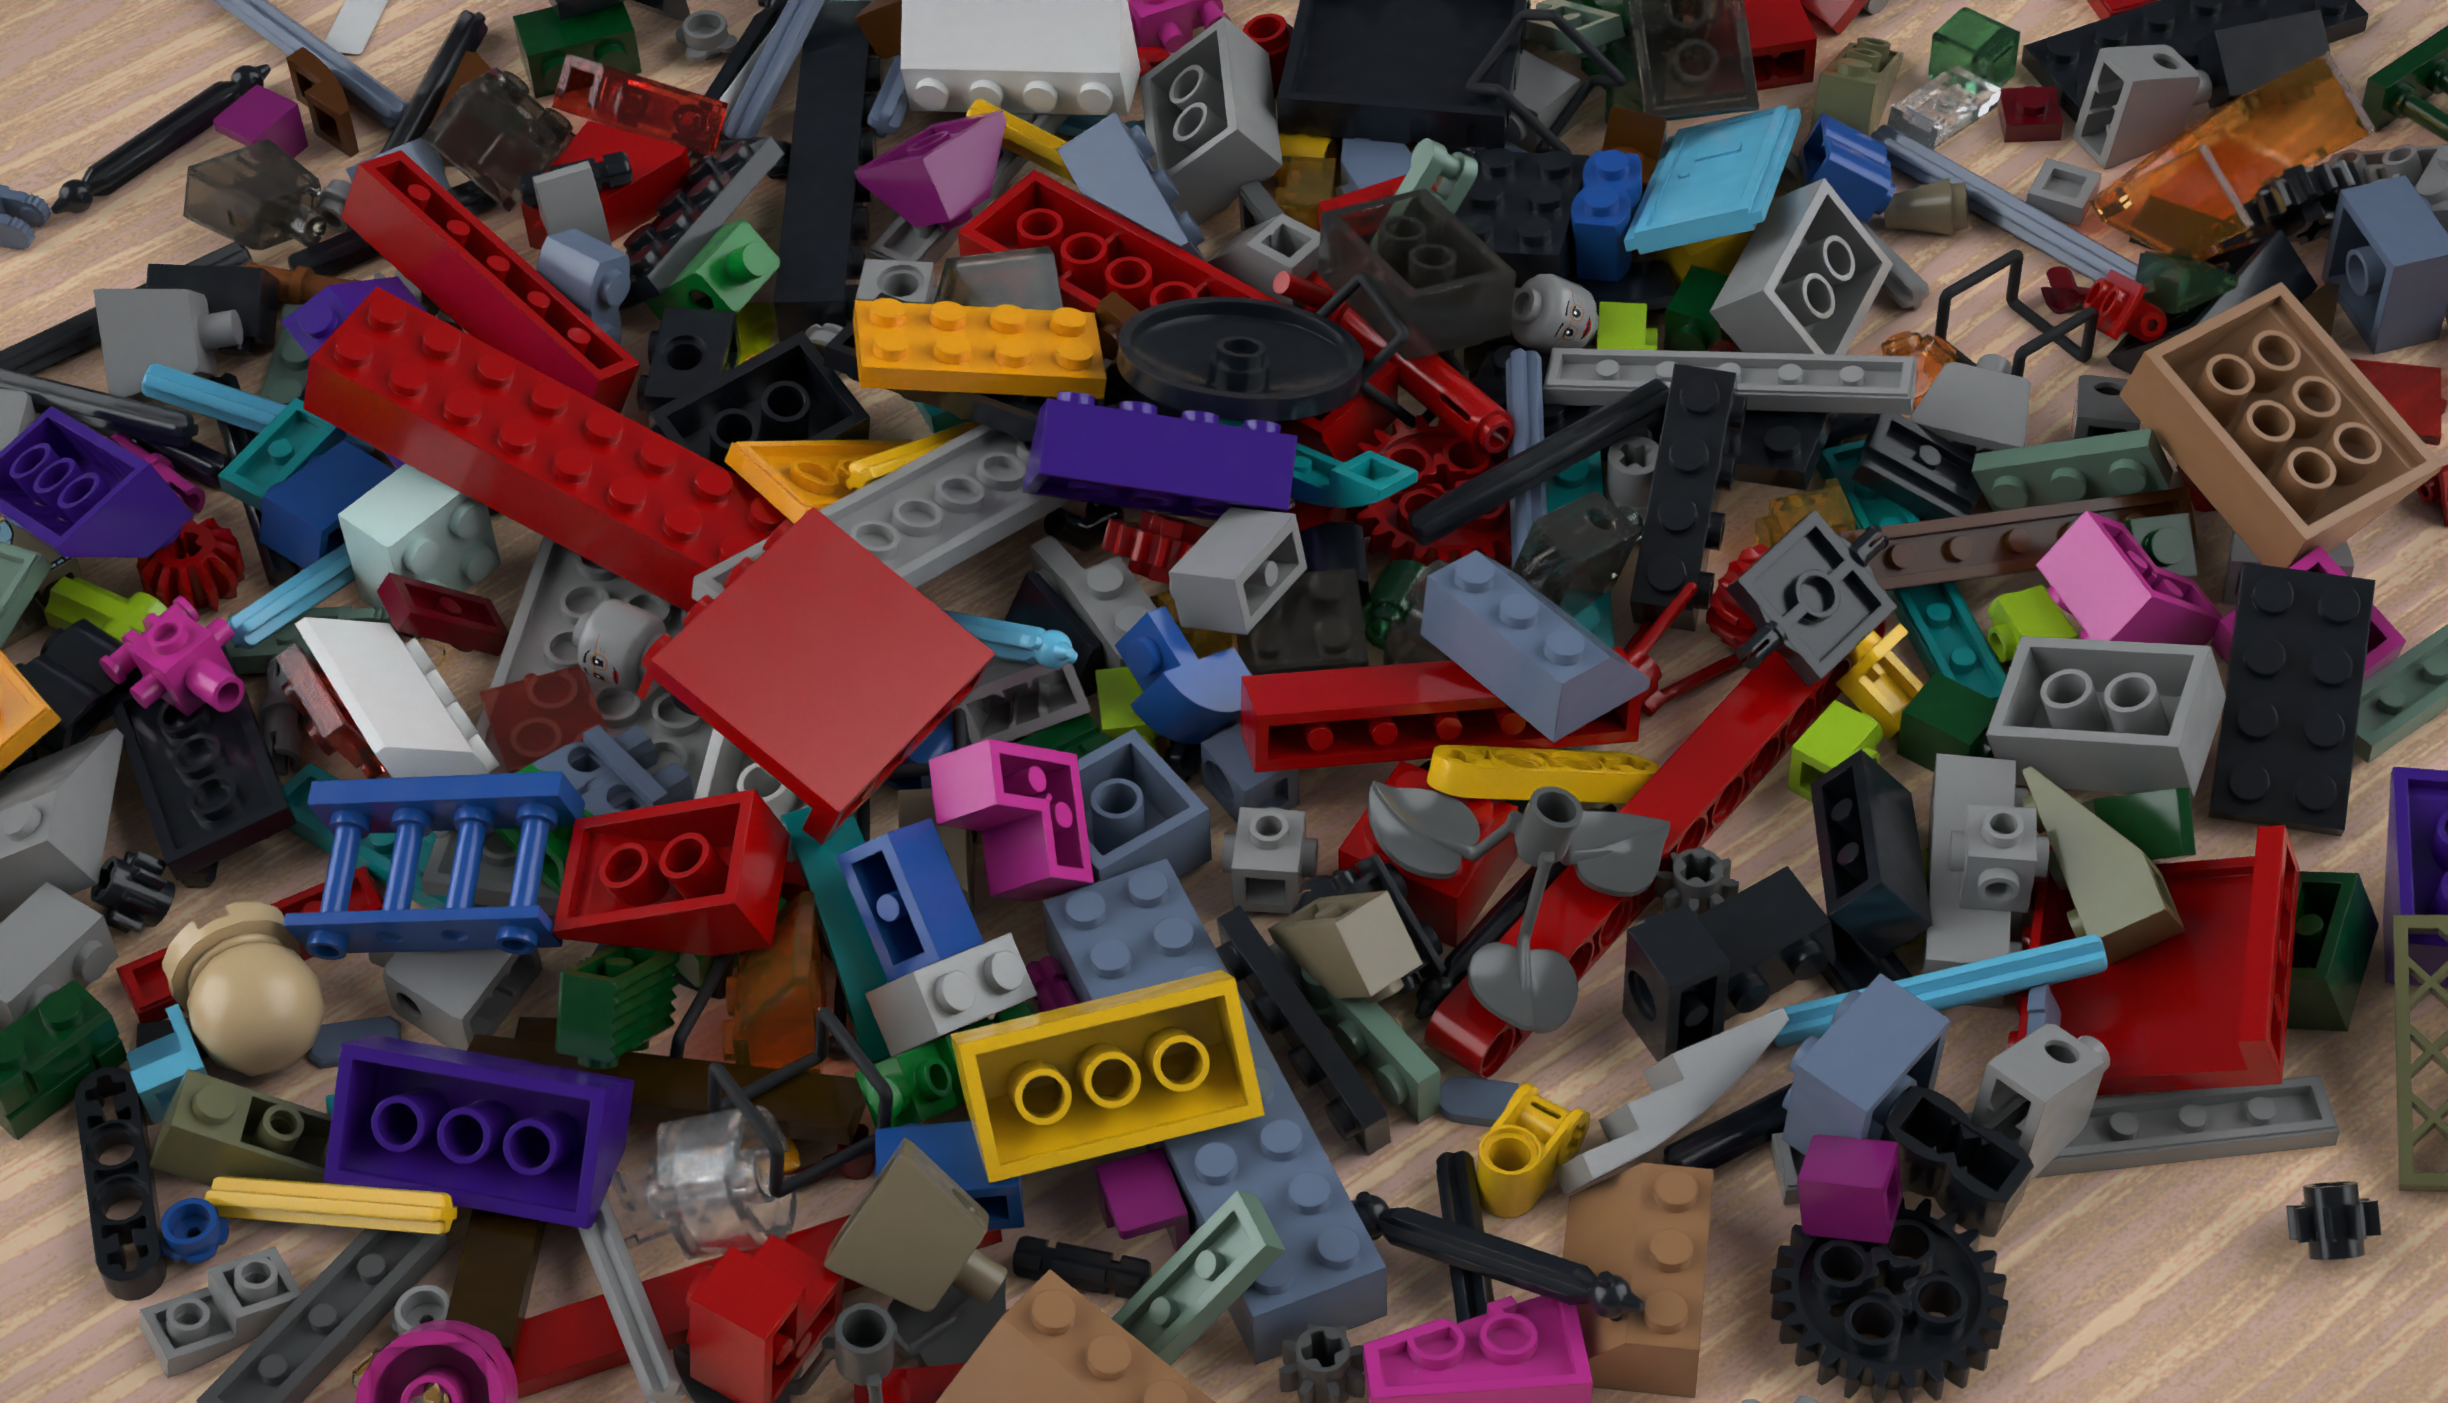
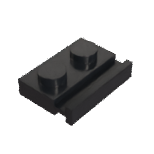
[1851,414,1981,521]

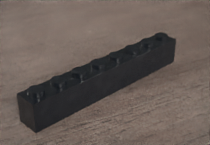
[773,0,883,342]

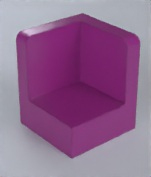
[213,85,309,181]
[1797,1134,1903,1244]
[1095,1147,1190,1252]

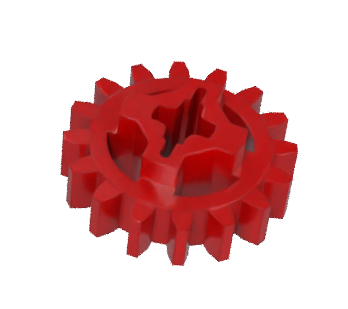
[1102,510,1210,584]

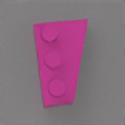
[1363,1295,1593,1403]

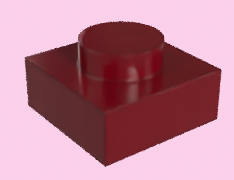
[1997,86,2063,143]

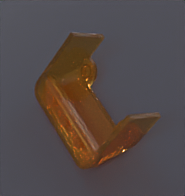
[2089,51,2376,265]

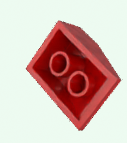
[552,789,790,956]

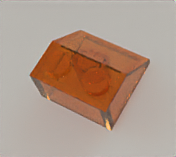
[722,891,827,1074]

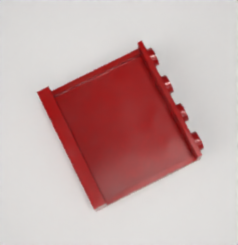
[636,507,995,846]
[2008,825,2300,1095]

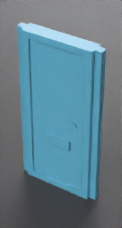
[1624,105,1802,255]

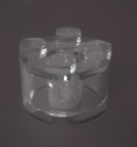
[647,1105,797,1260]

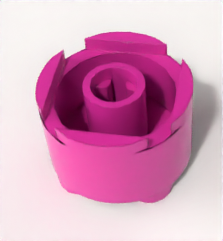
[355,1320,518,1403]

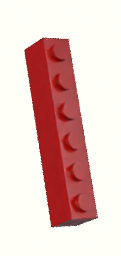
[341,150,640,414]
[1240,647,1642,773]

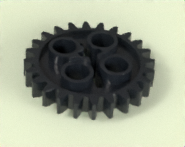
[1770,1197,2008,1403]

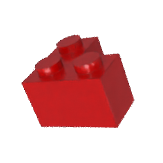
[686,1234,844,1403]

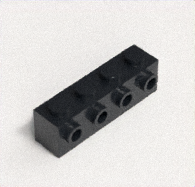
[1630,364,1747,632]

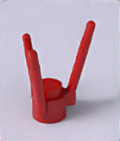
[1623,582,1747,717]

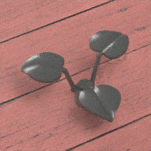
[1367,780,1670,1034]
[673,1277,1006,1403]

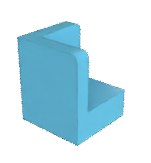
[126,1004,210,1124]

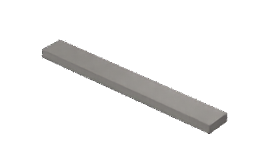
[1770,1075,2340,1205]

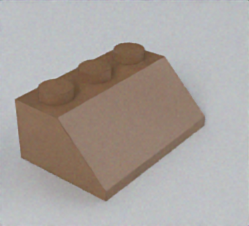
[1563,1162,1714,1398]

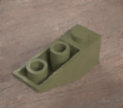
[1810,37,1904,136]
[2022,766,2185,965]
[149,1069,335,1186]

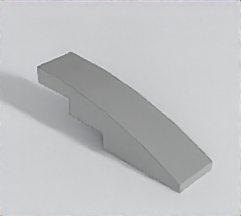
[1553,1007,1789,1195]

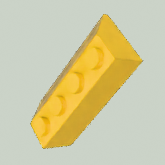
[950,969,1265,1183]

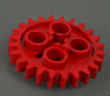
[1344,415,1512,577]

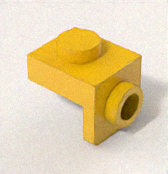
[1835,623,1924,739]

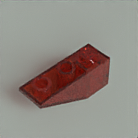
[552,54,729,156]

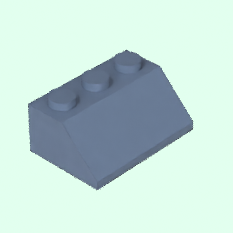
[1420,550,1651,743]

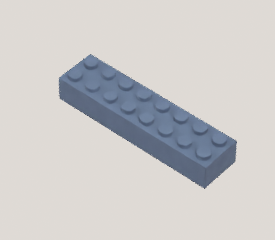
[1043,858,1387,1365]

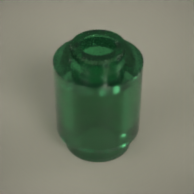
[1361,559,1432,652]

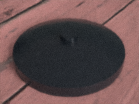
[1117,297,1364,422]

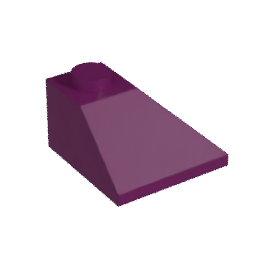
[854,110,1006,230]

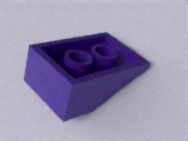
[2383,767,2448,987]

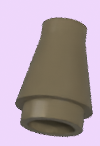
[1884,178,1969,235]

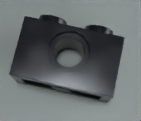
[637,307,741,422]
[1622,904,1730,1062]

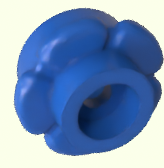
[161,1198,230,1264]

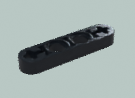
[75,1067,167,1301]

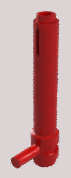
[1273,267,1514,453]

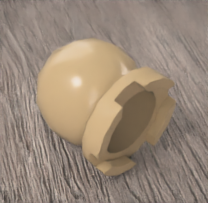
[162,901,326,1077]

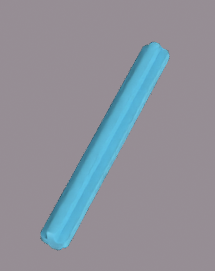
[1769,934,2108,1048]

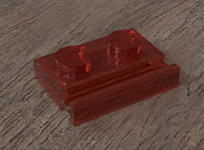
[275,642,386,779]

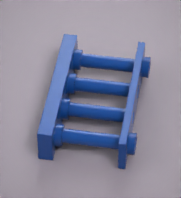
[283,771,585,960]

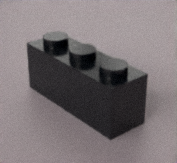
[1810,749,1933,960]

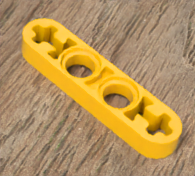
[1426,745,1660,804]

